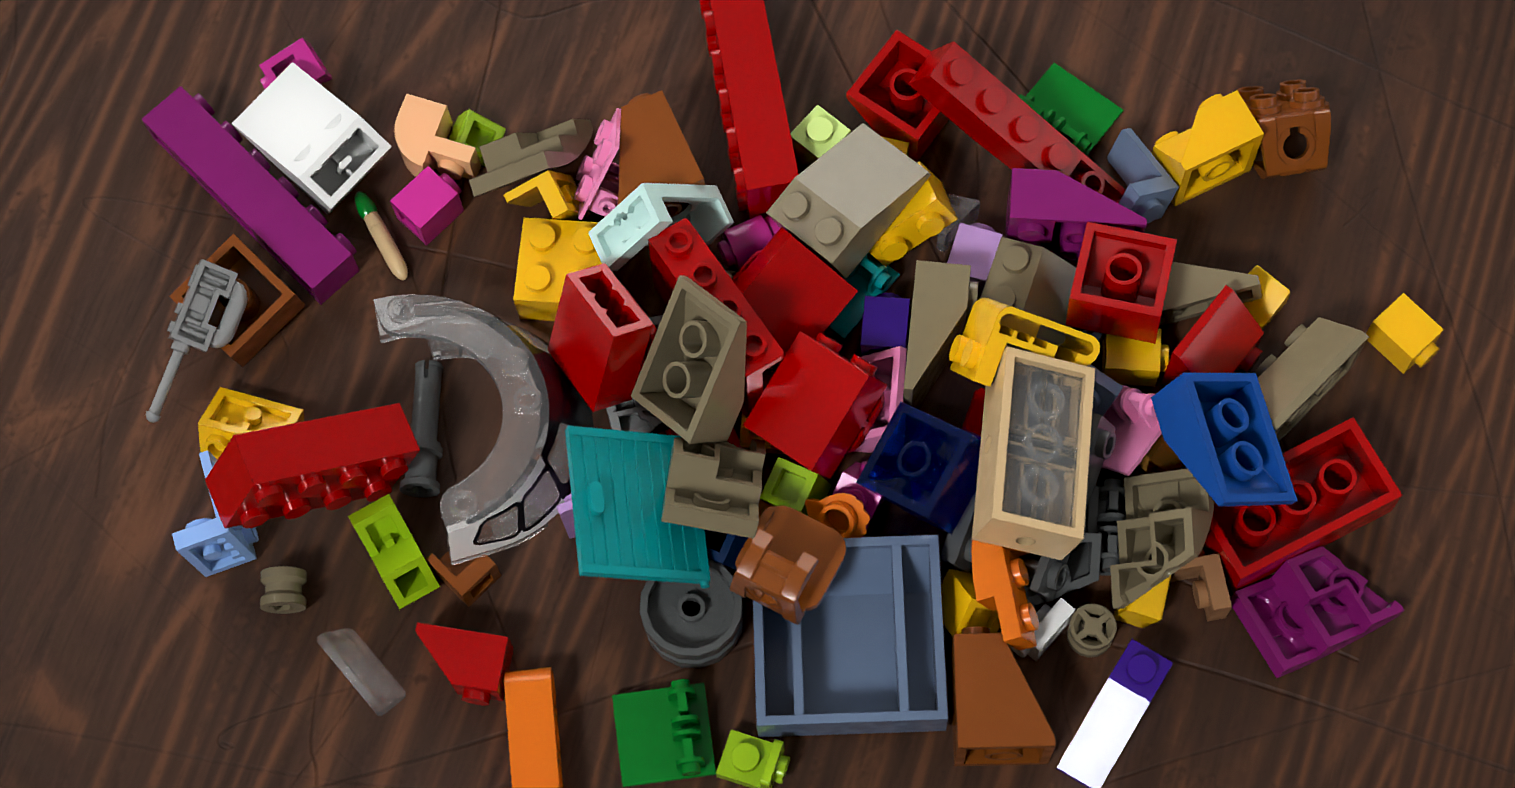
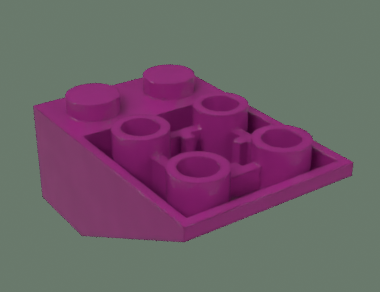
[1005,168,1147,261]

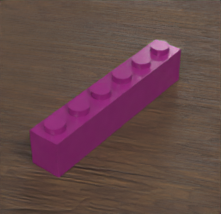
[141,86,360,305]

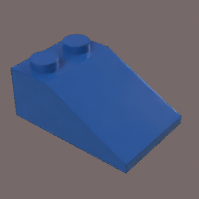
[1151,373,1298,507]

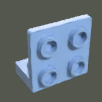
[172,450,259,577]

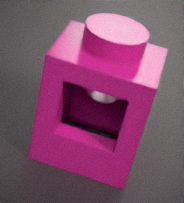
[259,38,332,89]

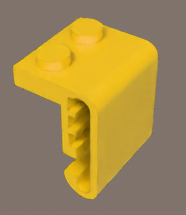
[949,298,1100,387]

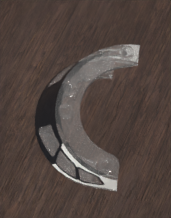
[373,294,594,565]

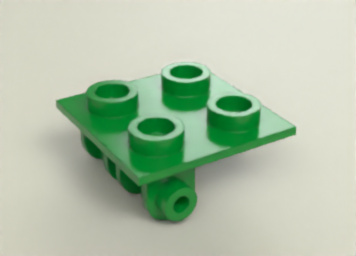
[1018,63,1124,156]
[612,679,716,788]

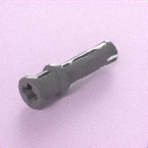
[400,360,444,498]

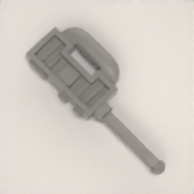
[146,259,248,423]

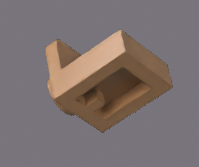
[1170,550,1232,622]

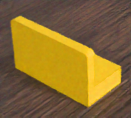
[503,170,590,221]

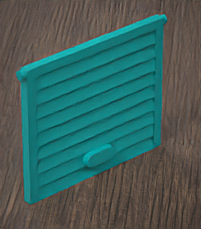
[565,426,711,588]

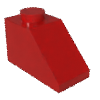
[415,622,514,706]

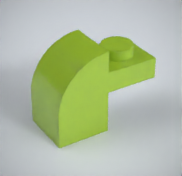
[348,494,440,609]

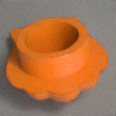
[805,493,870,538]

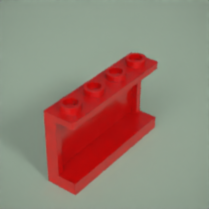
[648,218,784,418]

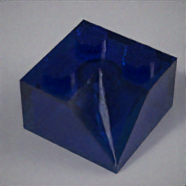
[856,401,981,535]

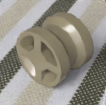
[260,566,307,614]
[1067,604,1117,658]

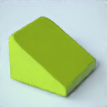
[448,109,506,166]

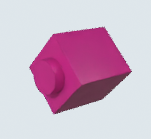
[390,166,464,245]

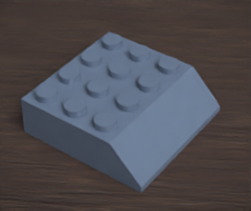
[753,535,948,737]

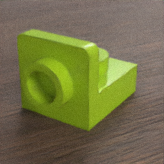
[716,729,790,788]

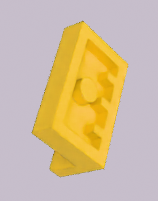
[198,387,304,460]

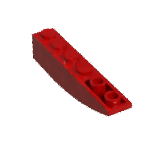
[909,41,1126,203]

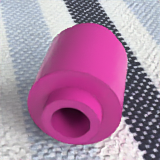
[717,215,780,271]

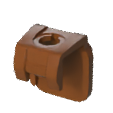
[1237,80,1331,179]
[729,505,846,625]

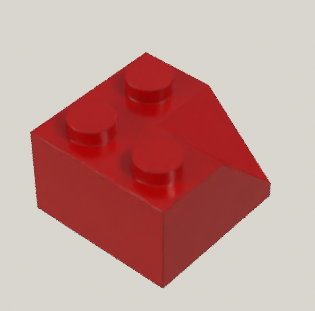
[846,30,950,162]

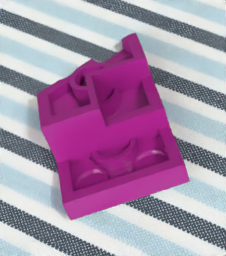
[1230,546,1405,678]

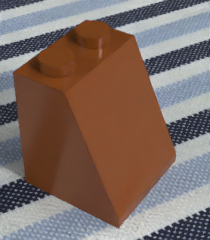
[618,90,705,218]
[950,626,1056,766]

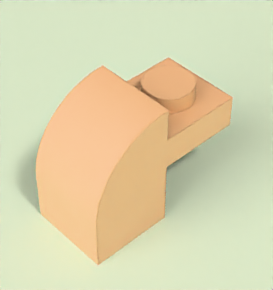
[394,94,481,180]

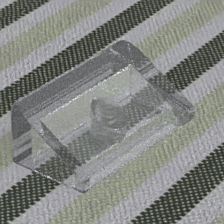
[317,628,406,717]

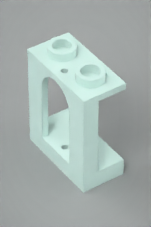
[588,183,734,271]

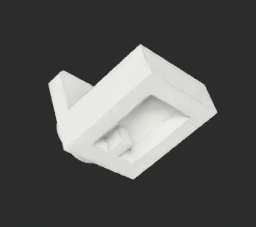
[1001,598,1076,661]

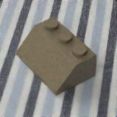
[980,237,1076,354]
[1254,317,1369,442]

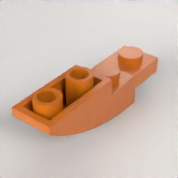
[971,540,1039,651]

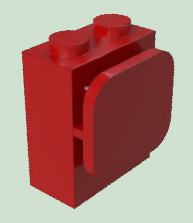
[732,227,858,371]
[548,263,657,412]
[743,331,888,479]

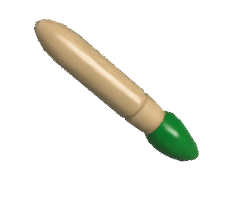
[355,191,408,280]

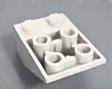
[232,62,392,215]

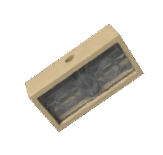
[972,346,1095,560]

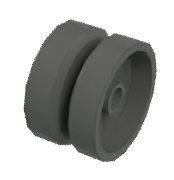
[640,558,744,668]

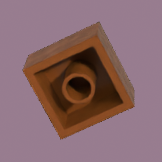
[169,233,306,367]

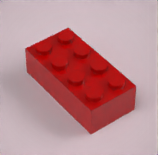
[205,403,420,529]
[1204,417,1403,594]

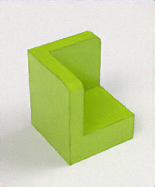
[760,457,832,516]

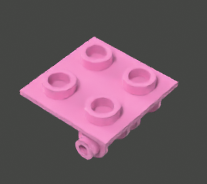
[574,108,621,220]
[1102,385,1162,476]

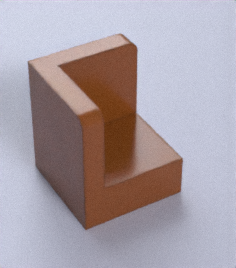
[425,550,502,607]

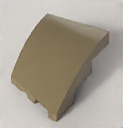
[469,119,593,197]
[661,437,766,539]
[1110,468,1215,609]

